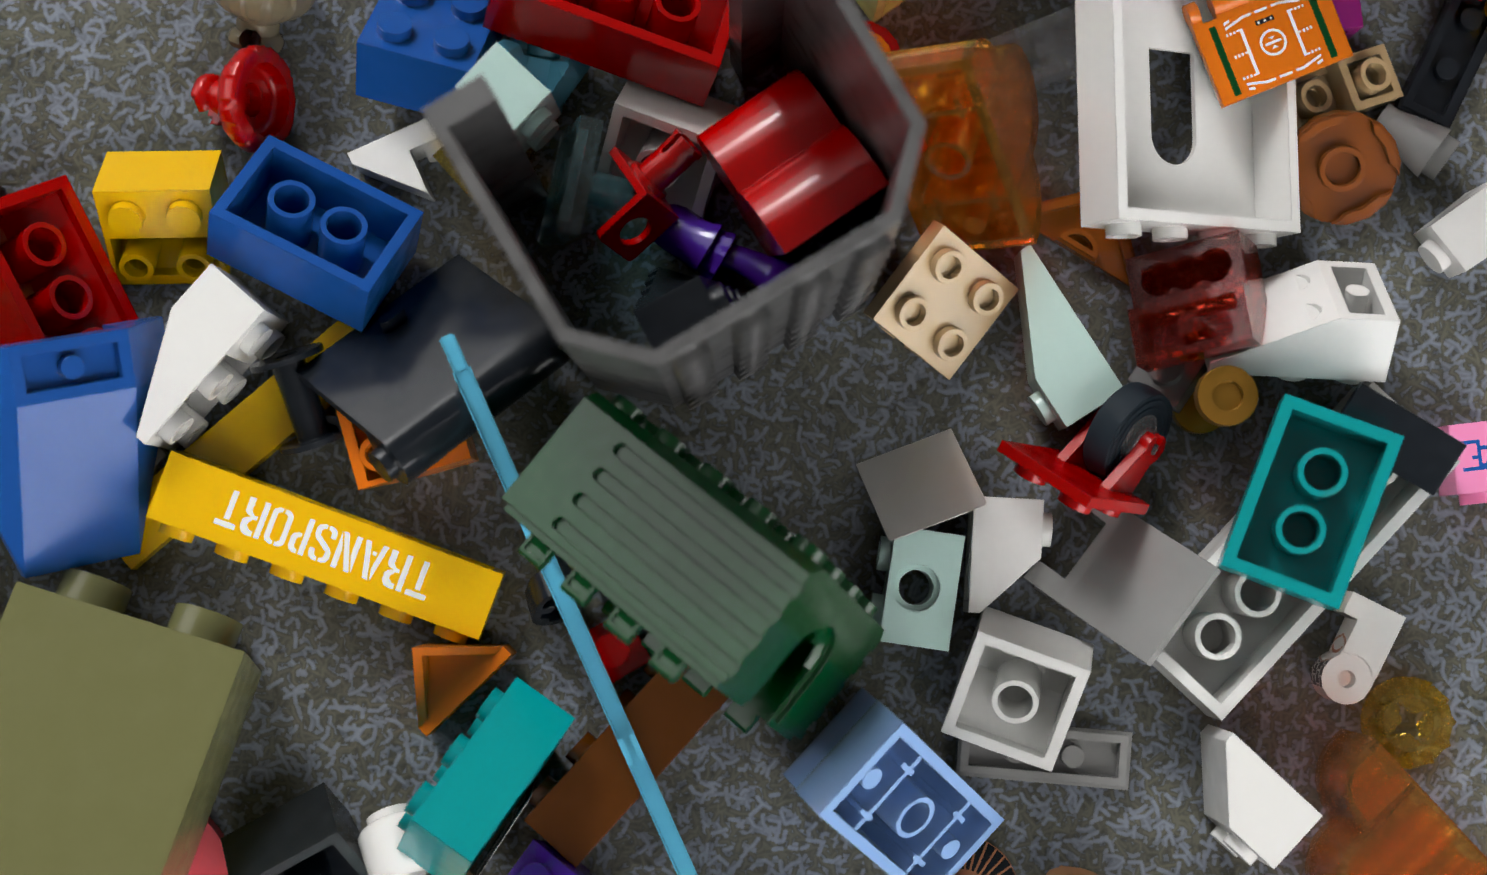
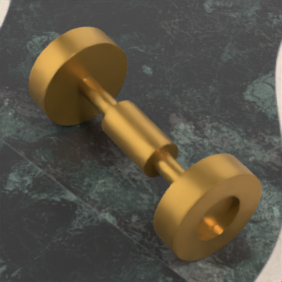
[1172,365,1258,434]

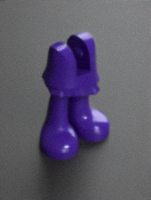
[654,204,799,289]

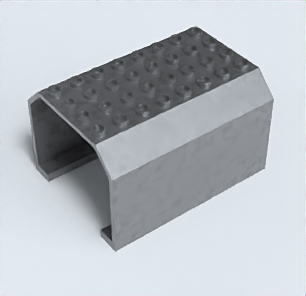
[421,0,927,410]

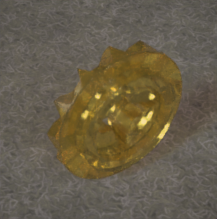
[1360,676,1457,770]

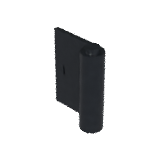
[296,254,572,485]

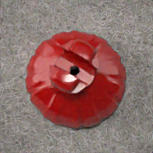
[191,45,296,153]

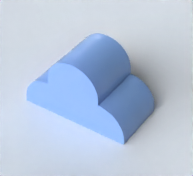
[783,688,1004,875]

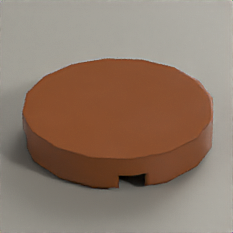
[1297,109,1401,225]

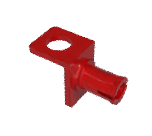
[596,128,703,261]

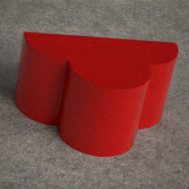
[696,69,889,256]

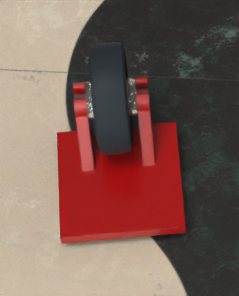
[997,382,1172,518]

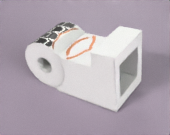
[1310,590,1406,705]

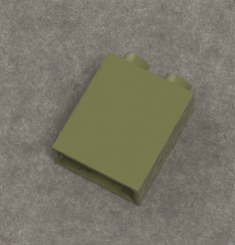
[0,568,262,875]

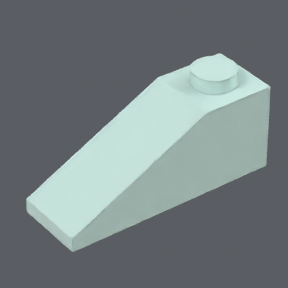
[1014,245,1123,431]

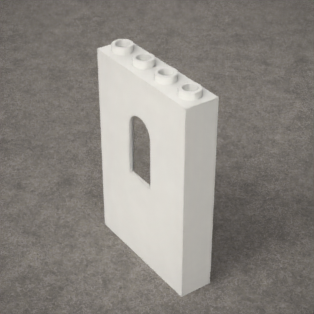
[1075,0,1301,249]

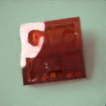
[1125,230,1267,372]

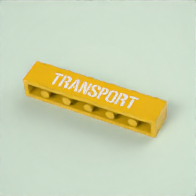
[145,451,506,645]

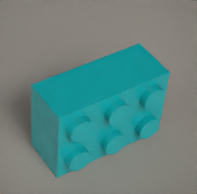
[1216,393,1405,611]
[397,677,575,875]

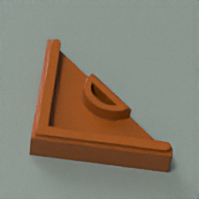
[1013,192,1143,288]

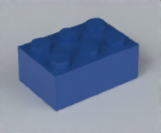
[207,135,424,332]

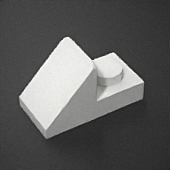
[347,118,449,202]

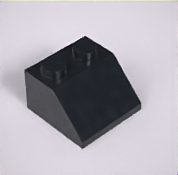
[221,782,368,875]

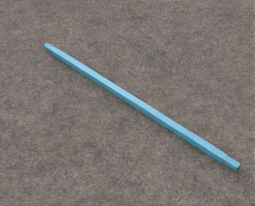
[439,333,698,875]

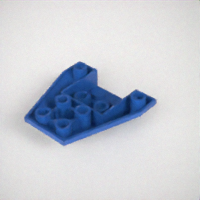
[0,316,165,578]

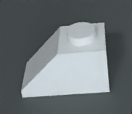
[1413,182,1487,278]
[963,496,1053,613]

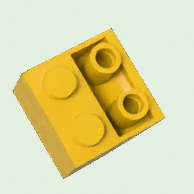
[92,150,230,285]

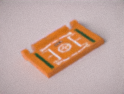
[1182,0,1353,109]

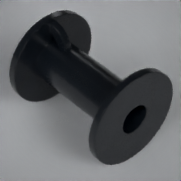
[249,342,343,455]

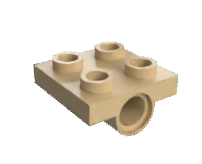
[863,220,1019,380]

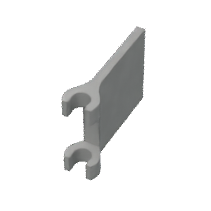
[1023,509,1221,667]

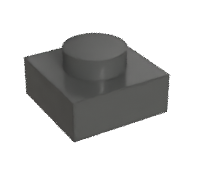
[1127,333,1208,414]

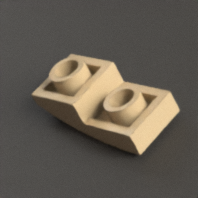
[1296,44,1404,129]

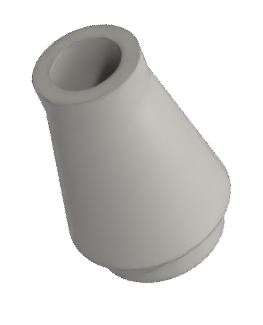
[1377,103,1461,180]

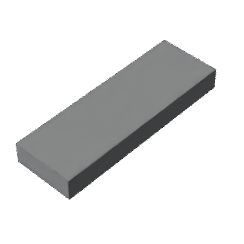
[954,726,1133,790]

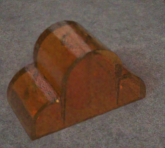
[884,38,1042,251]
[1305,728,1487,875]

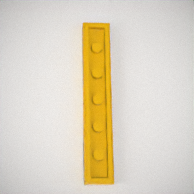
[121,321,354,570]

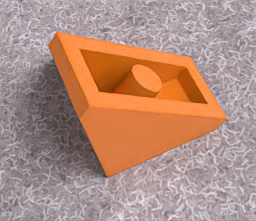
[412,643,517,737]

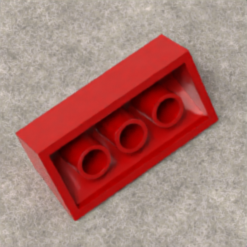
[483,0,730,107]
[0,175,139,345]

